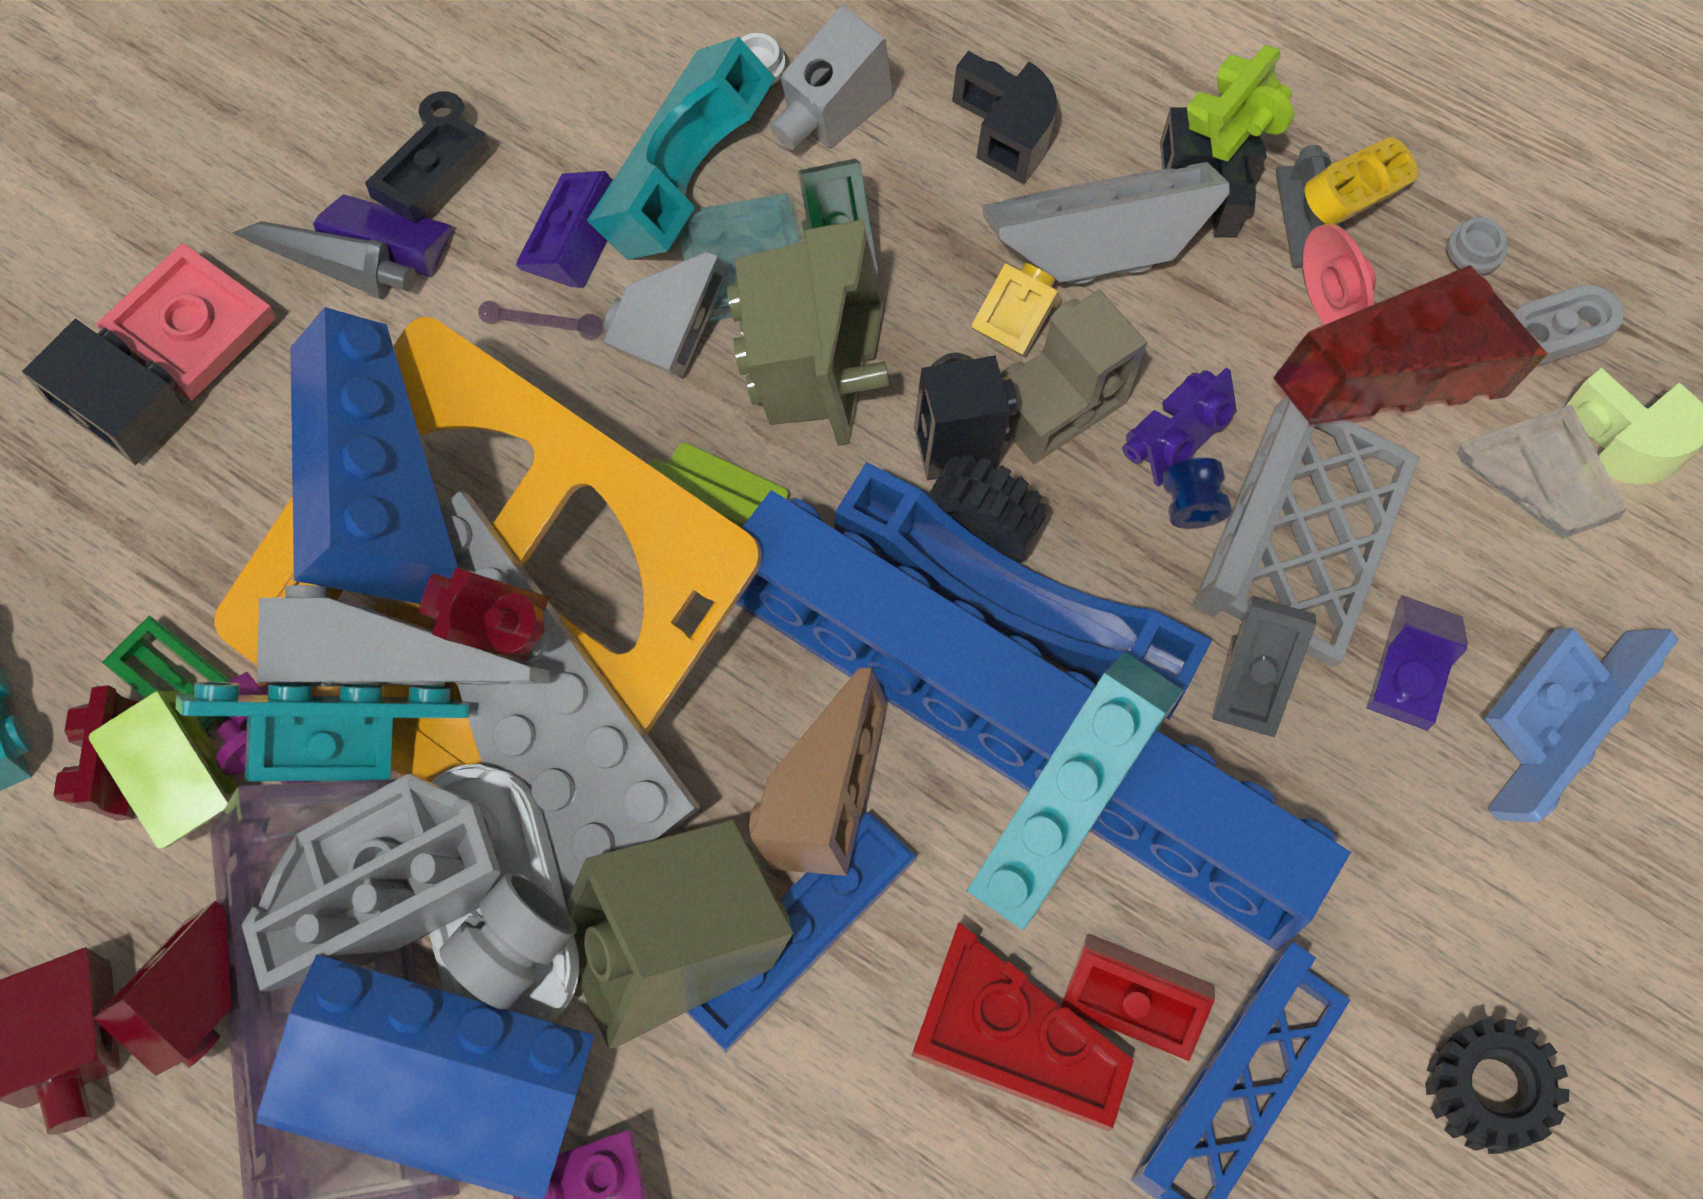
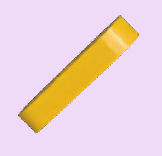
[1305,137,1418,225]

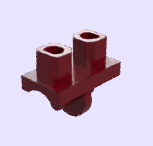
[419,567,550,662]
[53,685,140,821]

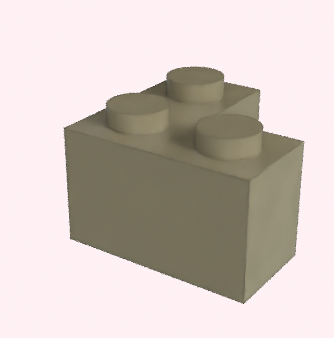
[1001,289,1148,465]

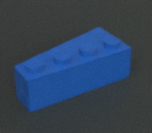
[290,307,458,604]

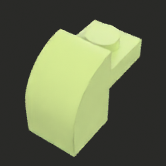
[1563,367,1703,484]

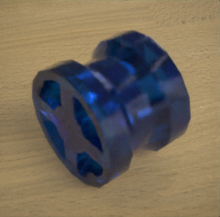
[1162,457,1232,529]

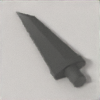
[232,221,416,299]

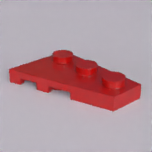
[911,922,1134,1131]

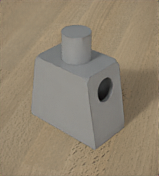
[769,5,893,150]

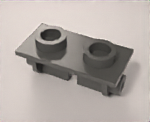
[1276,145,1346,267]

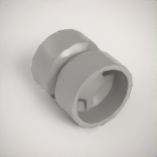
[439,871,577,1009]

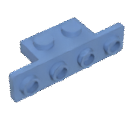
[1484,628,1678,823]

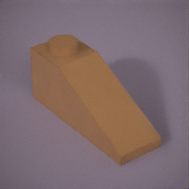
[749,668,888,876]

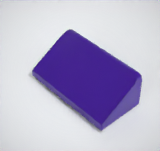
[516,171,613,288]
[313,194,453,277]

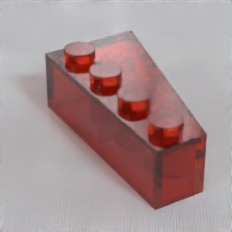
[1273,265,1548,425]

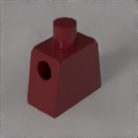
[0,947,120,1135]

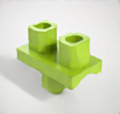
[1187,45,1295,162]

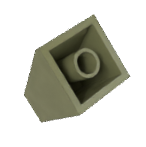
[566,820,793,1049]

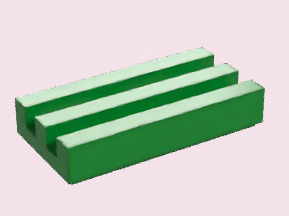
[102,615,230,738]

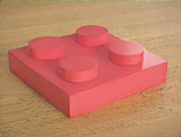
[96,242,276,401]

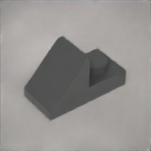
[1212,596,1316,738]

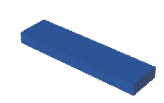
[685,811,916,1053]

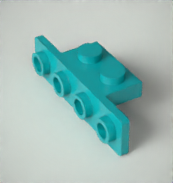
[175,682,470,781]

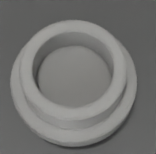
[1447,217,1507,274]

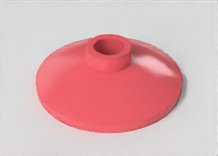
[1303,223,1376,342]

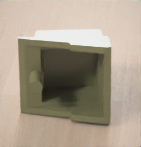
[727,219,890,446]

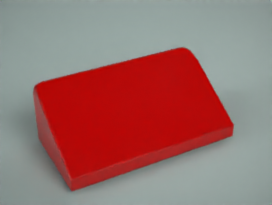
[1061,934,1215,1061]

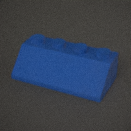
[256,954,595,1199]

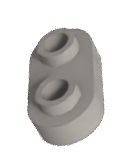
[1504,285,1624,364]

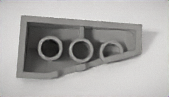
[257,585,550,687]

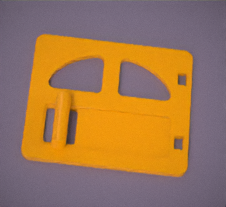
[214,317,762,782]

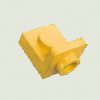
[971,262,1062,357]

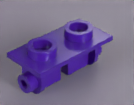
[1122,368,1237,487]

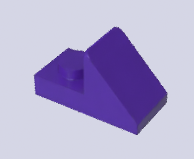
[1366,595,1468,731]

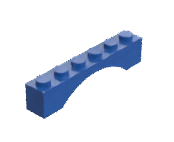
[834,462,1212,720]

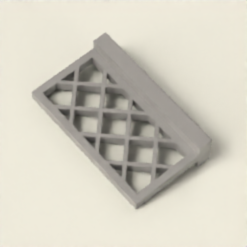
[1192,382,1419,668]

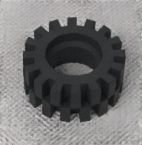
[928,455,1047,563]
[1425,1018,1570,1154]

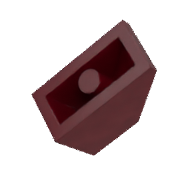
[93,900,232,1076]

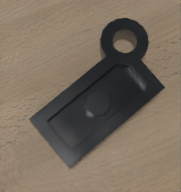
[365,91,489,223]

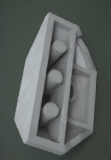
[983,162,1229,284]
[242,774,501,991]

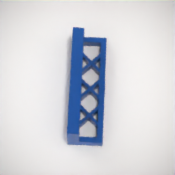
[1130,941,1351,1199]

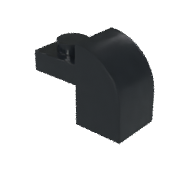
[952,51,1057,185]
[1160,107,1267,238]

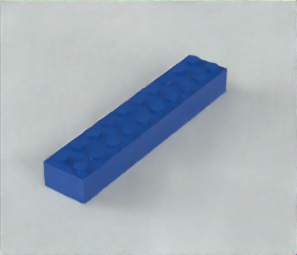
[736,490,1351,951]

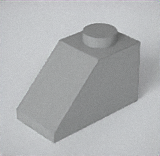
[603,252,729,379]

